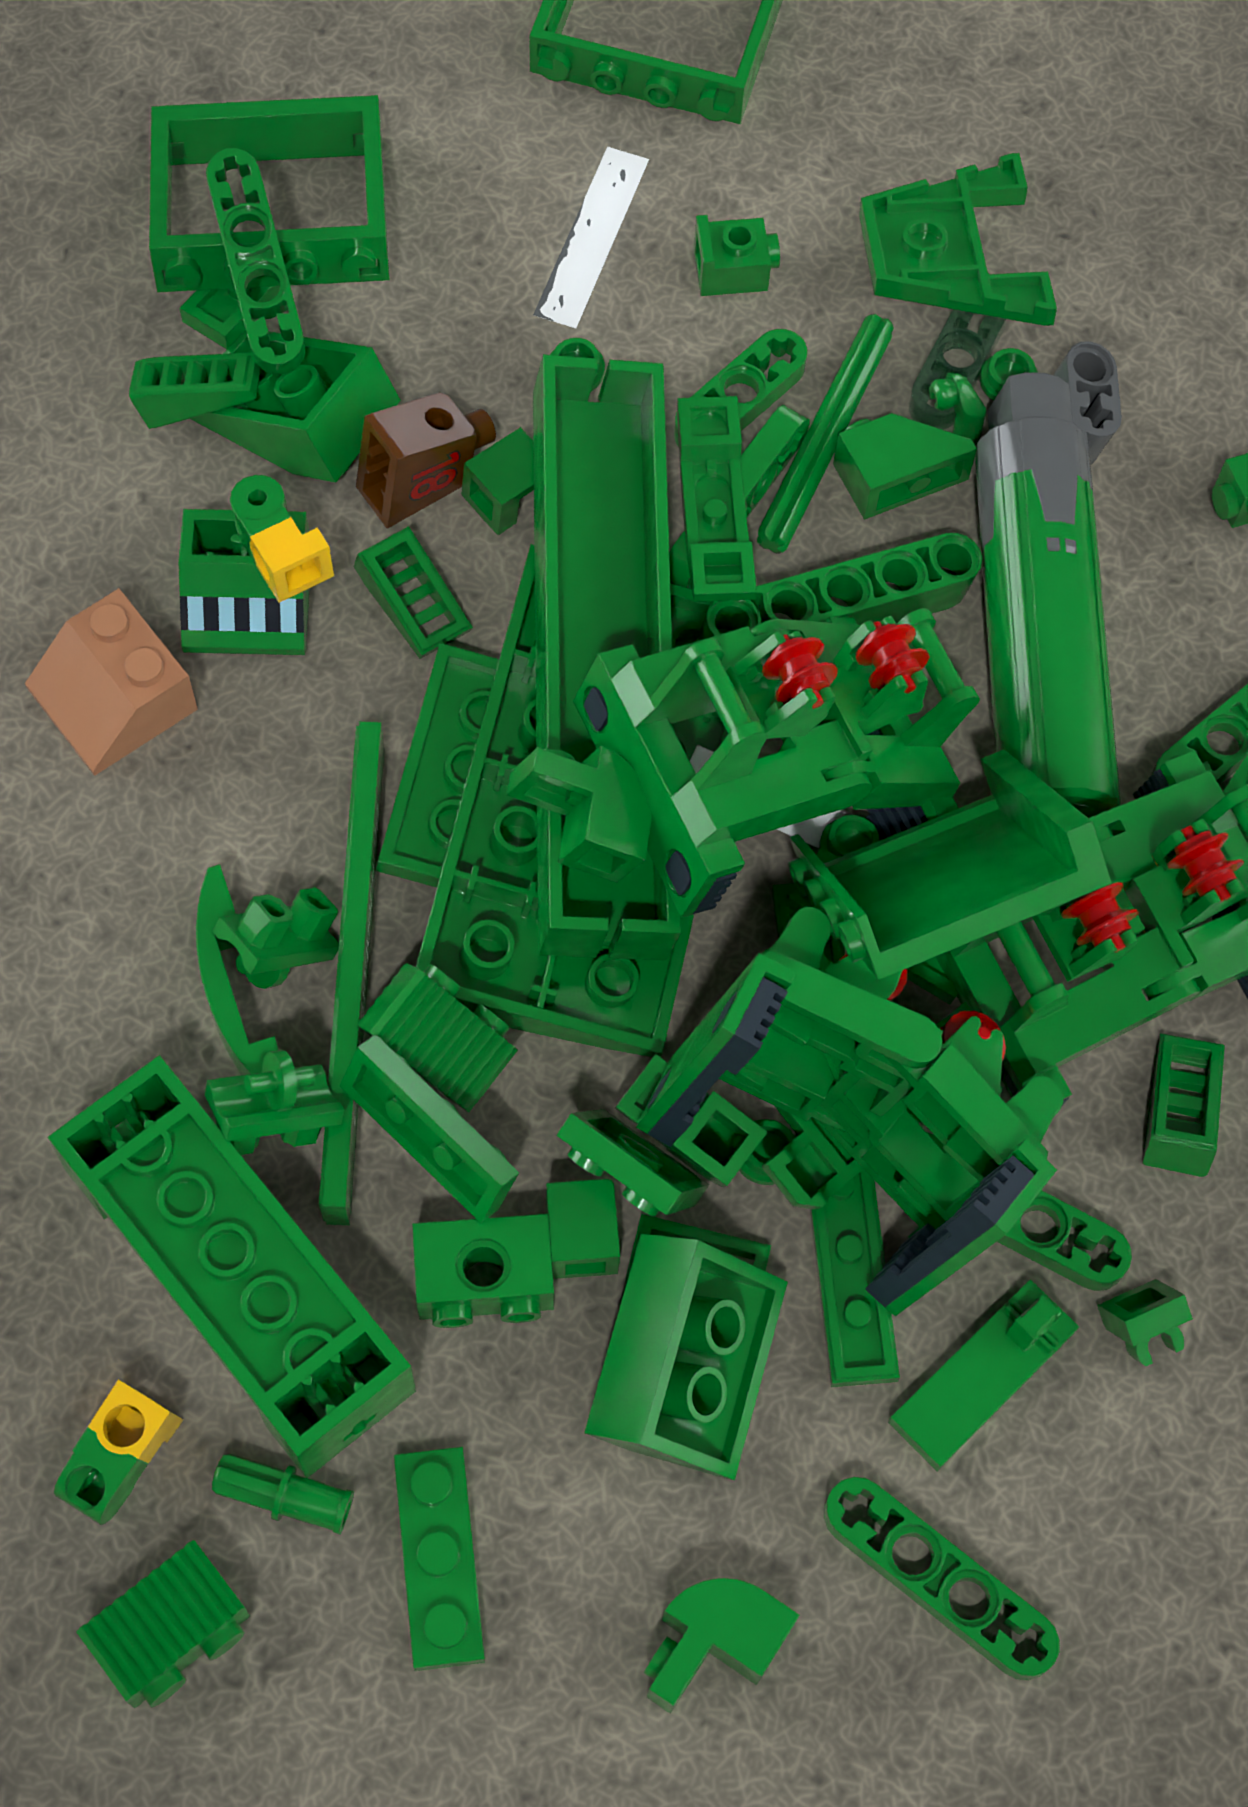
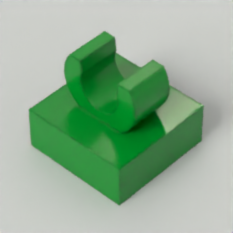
[1097,1279,1193,1366]

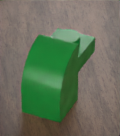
[506,746,652,883]
[615,1054,767,1187]
[644,1578,800,1714]

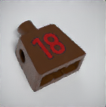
[356,392,496,529]

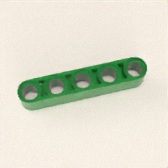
[697,533,983,641]

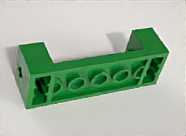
[47,1055,416,1478]

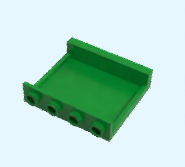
[788,749,1112,980]

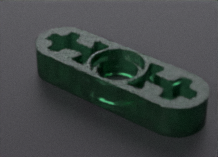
[909,309,1007,430]

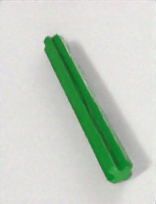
[757,314,894,554]

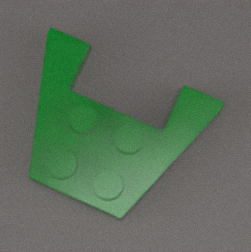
[859,153,1057,326]

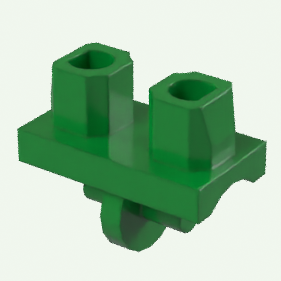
[212,887,339,989]
[204,1050,345,1155]

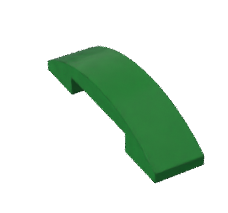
[677,396,757,602]
[196,864,279,1075]

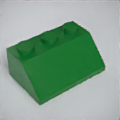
[584,1234,788,1480]

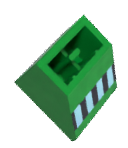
[178,509,310,655]

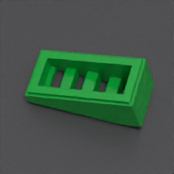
[129,352,261,429]
[353,526,473,659]
[1143,1033,1225,1177]

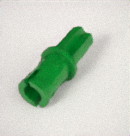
[212,1454,354,1535]

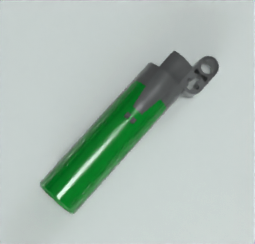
[975,341,1122,818]

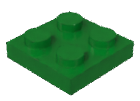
[556,1109,709,1216]

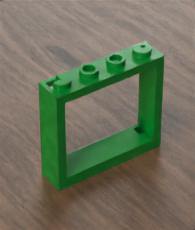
[529,0,783,124]
[149,95,390,292]

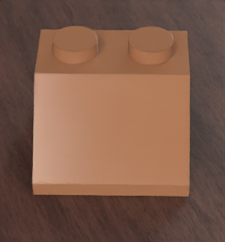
[25,588,198,776]

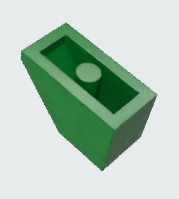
[833,413,977,520]

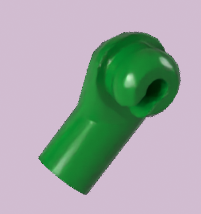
[929,373,987,444]

